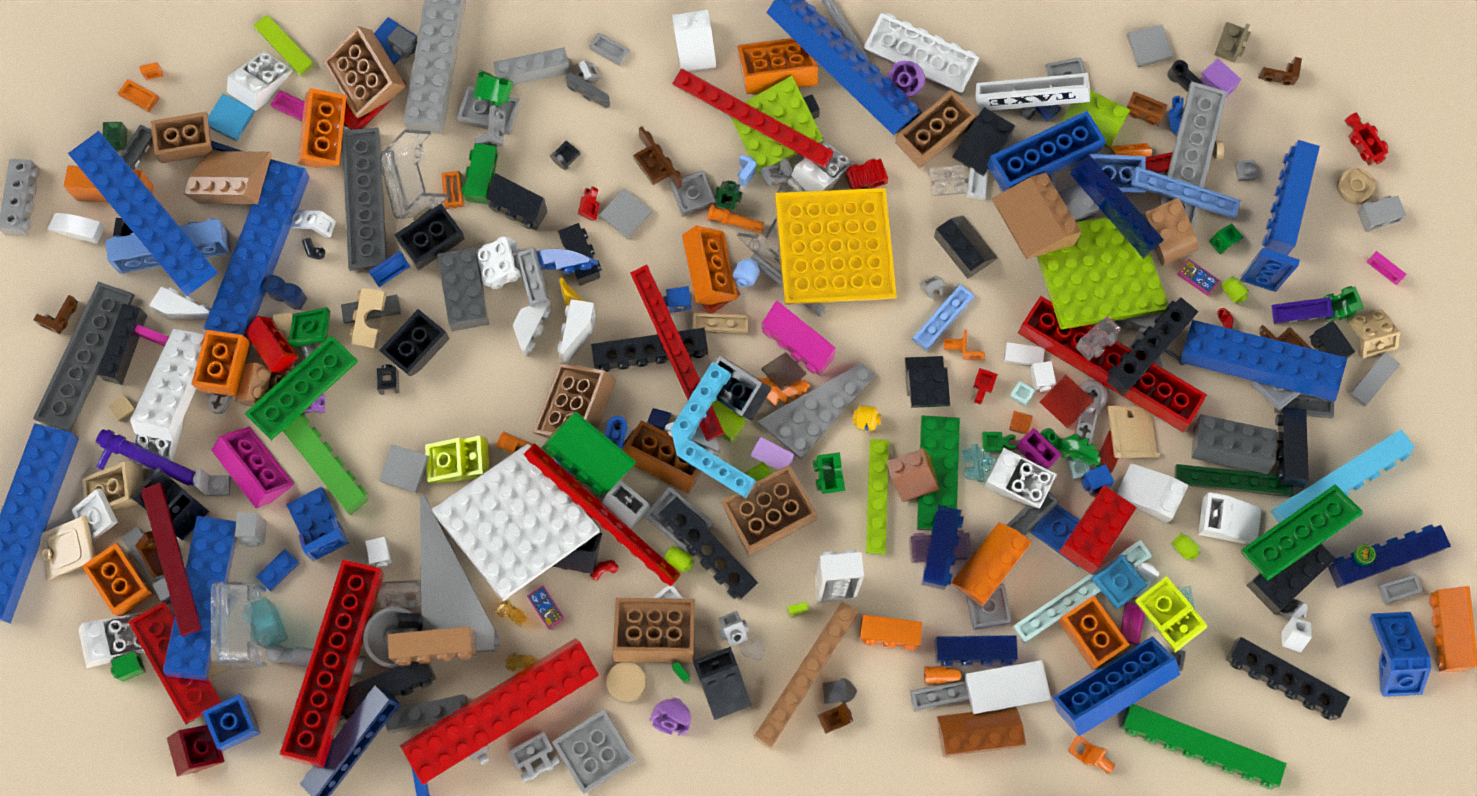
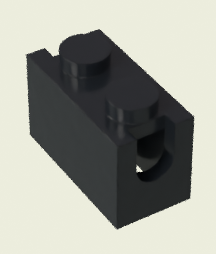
[1309,320,1355,358]

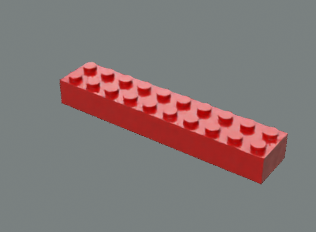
[1018,295,1207,432]
[279,559,384,768]
[399,638,599,785]

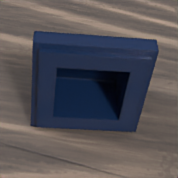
[647,408,671,431]

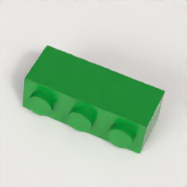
[462,143,499,204]

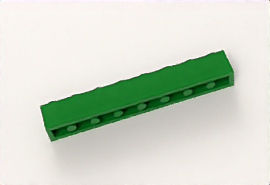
[1120,704,1287,790]

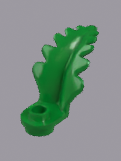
[1040,428,1101,468]

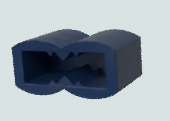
[263,275,307,310]

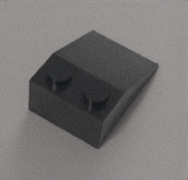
[952,107,1015,176]

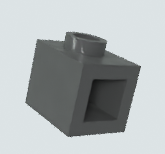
[387,25,417,58]

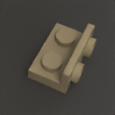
[1214,22,1251,63]

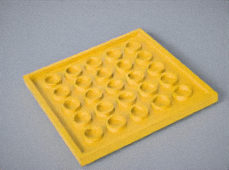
[774,188,897,305]

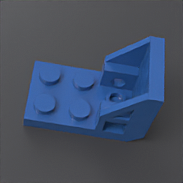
[286,486,349,562]
[1370,612,1431,697]

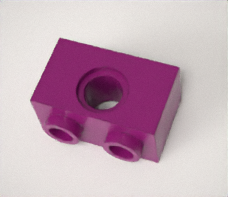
[1016,428,1062,470]

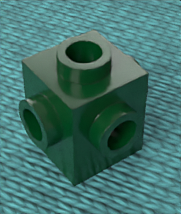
[715,180,743,210]

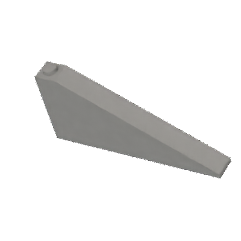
[420,495,500,652]

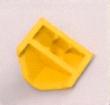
[559,277,586,308]

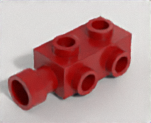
[1344,112,1389,166]

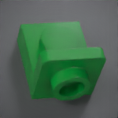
[1209,223,1244,255]

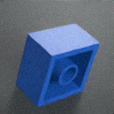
[202,694,261,751]

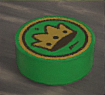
[1354,544,1376,565]

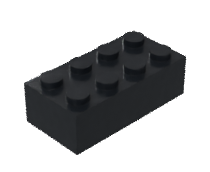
[1246,544,1336,614]

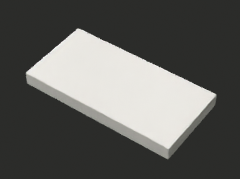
[964,660,1051,715]

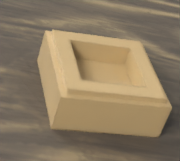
[108,394,135,422]

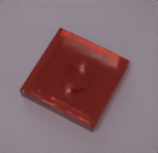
[1039,375,1094,429]

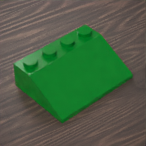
[541,412,636,497]

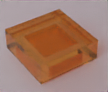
[1009,411,1032,435]

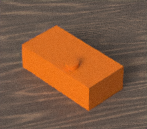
[64,165,153,203]

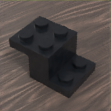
[905,356,950,408]
[131,468,209,541]

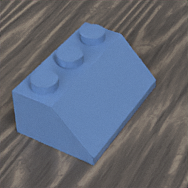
[1085,154,1146,193]

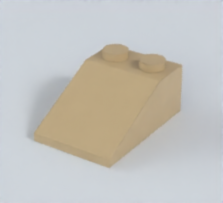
[82,462,144,511]

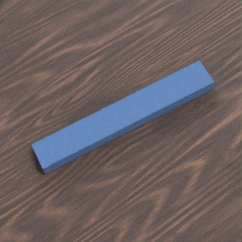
[1130,167,1241,219]

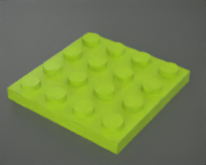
[731,76,824,175]

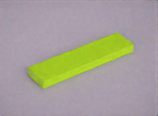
[253,15,314,76]

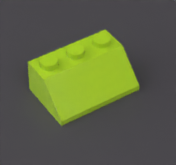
[1061,90,1130,148]

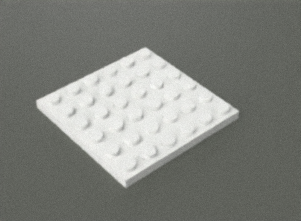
[432,444,600,601]

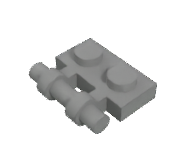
[508,732,560,782]

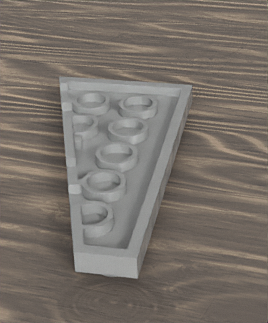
[757,363,876,459]

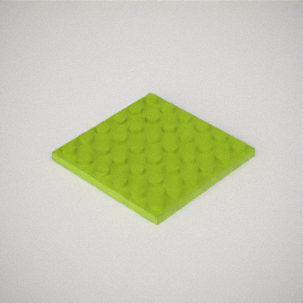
[1036,213,1169,329]

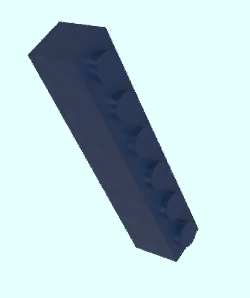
[300,686,400,796]

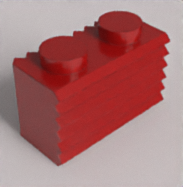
[845,158,889,190]

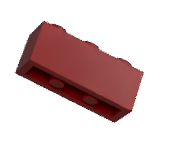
[245,316,298,373]

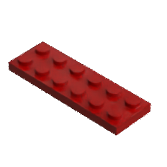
[128,601,222,725]

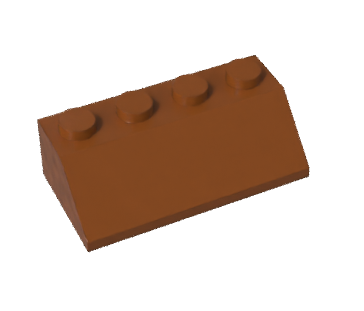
[623,420,702,494]
[937,707,1026,757]

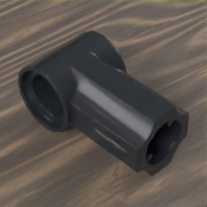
[1167,60,1204,92]

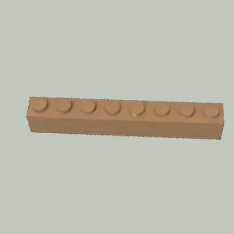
[754,601,859,749]

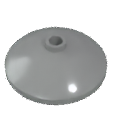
[363,607,414,668]

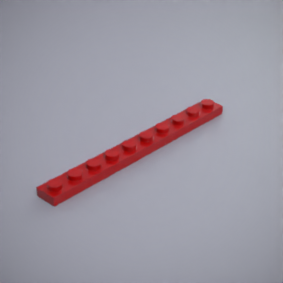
[672,68,834,169]
[630,264,725,442]
[523,443,681,587]

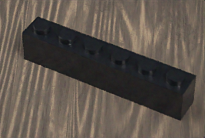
[337,661,436,725]

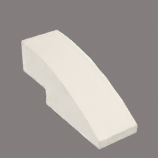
[48,213,105,244]

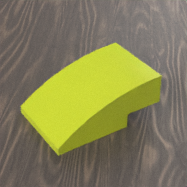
[425,436,490,483]
[1135,576,1207,652]

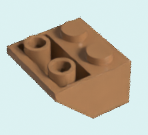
[235,363,287,407]

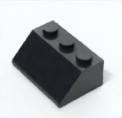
[486,173,548,230]
[934,215,998,279]
[553,532,602,574]

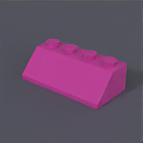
[761,301,836,376]
[211,426,294,509]

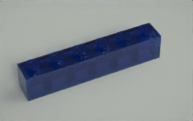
[1070,155,1164,259]
[1328,524,1451,589]

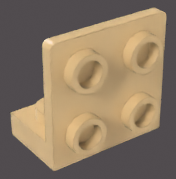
[1347,309,1400,358]

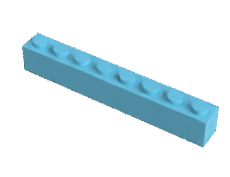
[1270,429,1415,523]

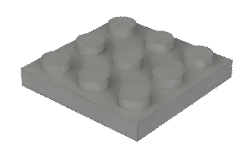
[552,709,636,795]

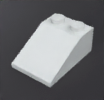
[672,10,717,72]
[1116,463,1188,524]

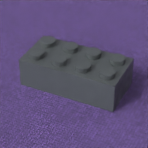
[437,247,489,331]
[1191,414,1277,474]

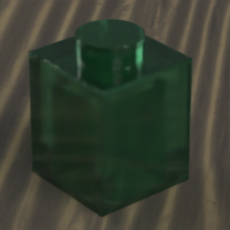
[102,122,128,152]

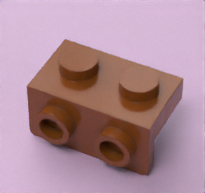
[1127,91,1168,126]

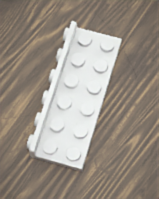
[864,13,980,95]

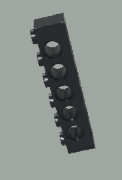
[1106,297,1199,396]
[591,327,708,372]
[658,496,758,600]
[1226,637,1350,721]

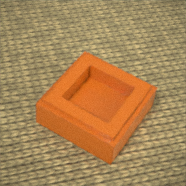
[139,62,164,80]

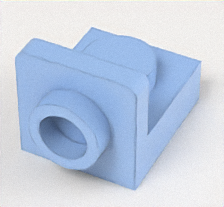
[738,154,757,187]

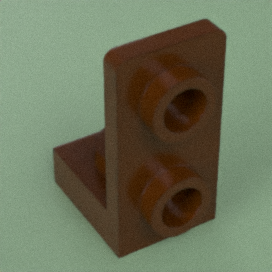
[1258,57,1302,86]
[33,295,78,335]
[135,531,164,578]

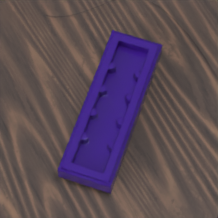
[1271,297,1333,324]

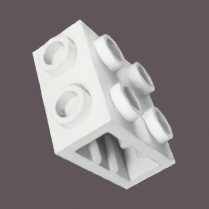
[476,236,522,289]

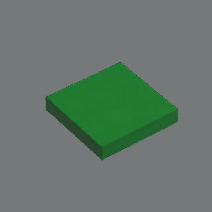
[288,307,331,348]

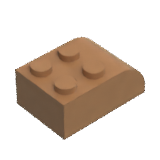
[151,112,212,163]
[1140,197,1199,266]

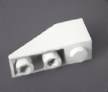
[149,286,211,320]

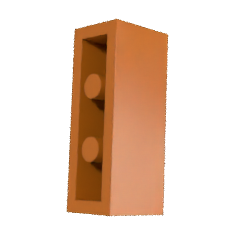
[859,614,922,651]

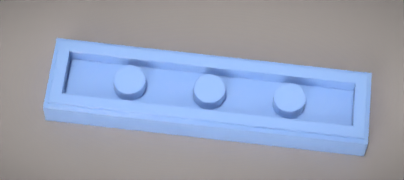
[912,284,975,352]

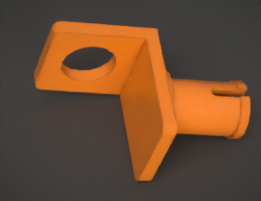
[944,330,985,360]
[1068,735,1115,774]

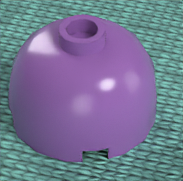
[888,61,925,97]
[650,698,691,736]

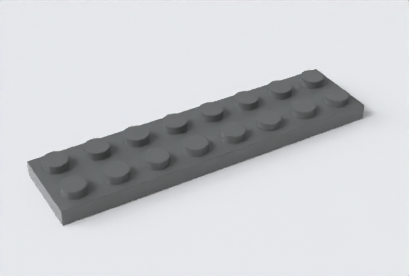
[342,128,387,271]
[33,282,135,432]

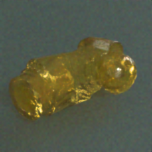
[496,600,528,627]
[505,652,540,671]

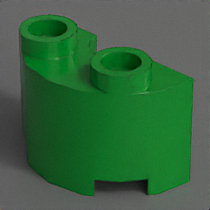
[473,70,513,106]
[1323,286,1364,322]
[813,452,845,494]

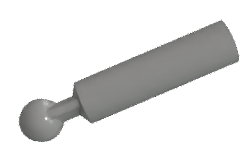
[265,644,366,676]

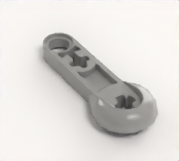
[1074,380,1108,446]

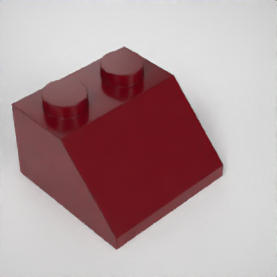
[166,725,225,777]

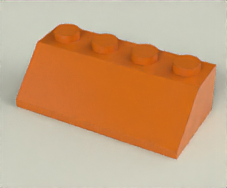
[297,88,347,168]
[682,225,738,305]
[951,522,1032,607]
[1429,586,1477,672]

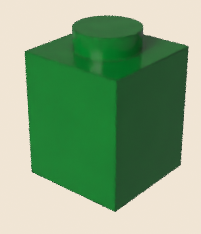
[110,651,146,682]

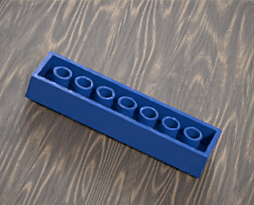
[1181,320,1348,402]
[163,516,237,681]

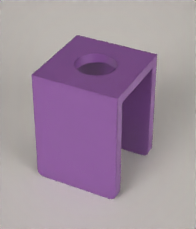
[1199,59,1242,98]

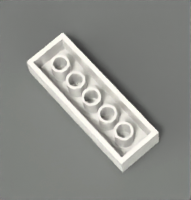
[130,329,205,441]
[814,550,864,602]

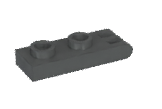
[565,72,610,108]

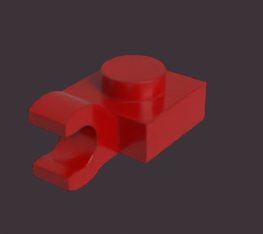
[578,186,600,221]
[973,368,998,405]

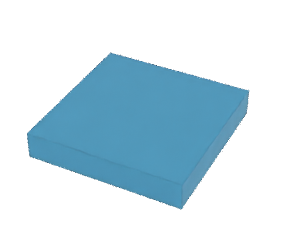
[208,94,256,141]
[1091,554,1148,610]

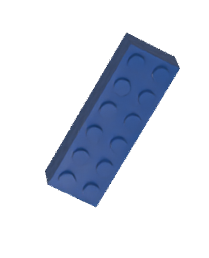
[987,111,1106,192]
[1262,140,1320,256]
[1052,636,1180,736]

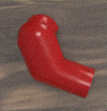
[1217,308,1234,329]
[589,560,619,581]

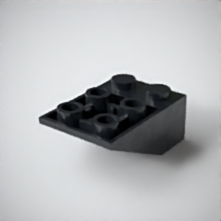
[693,646,752,720]

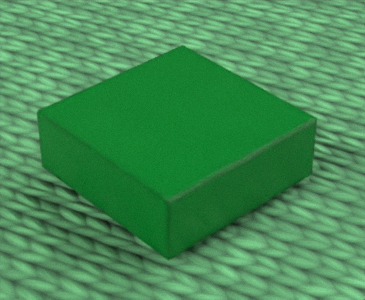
[672,661,691,684]

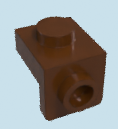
[817,703,853,734]

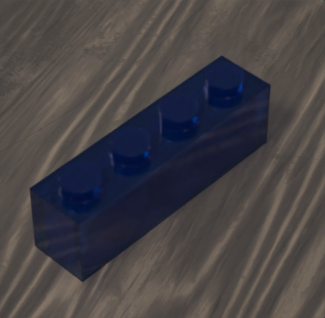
[921,505,964,590]
[935,635,1018,667]

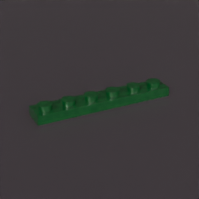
[1174,464,1293,497]

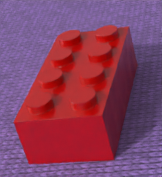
[1059,485,1137,575]

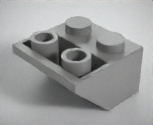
[602,480,650,530]

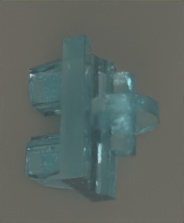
[962,444,995,482]

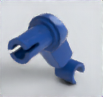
[1168,96,1184,137]

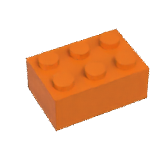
[192,330,250,397]
[82,543,154,616]
[1058,595,1129,670]

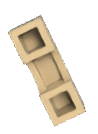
[349,287,387,348]

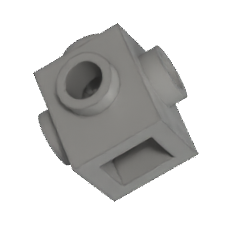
[719,611,749,646]

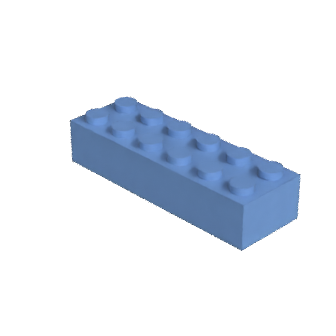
[105,218,232,274]

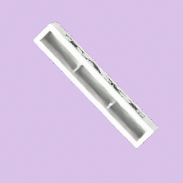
[976,73,1090,112]

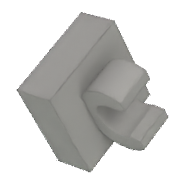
[576,60,601,83]
[1235,160,1258,181]
[919,276,944,299]
[1280,599,1309,620]
[469,745,489,765]

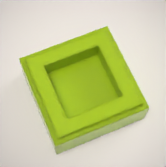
[787,602,808,617]

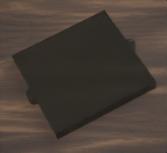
[761,352,807,391]

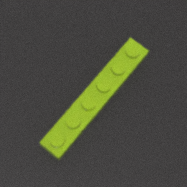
[866,439,889,555]

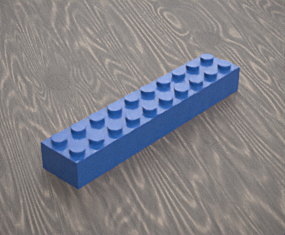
[766,0,922,135]
[68,131,218,296]
[204,159,310,340]
[0,423,79,624]

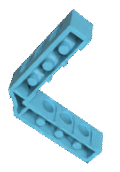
[671,362,756,498]

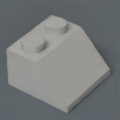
[1058,183,1100,222]

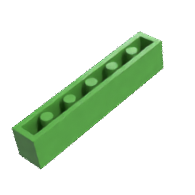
[283,413,369,515]

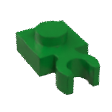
[982,432,1016,452]

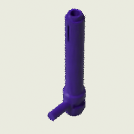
[96,429,196,486]

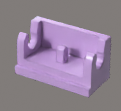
[751,437,796,470]

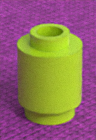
[1221,276,1249,304]
[1171,532,1201,561]
[664,546,695,573]

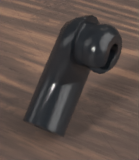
[302,238,326,260]

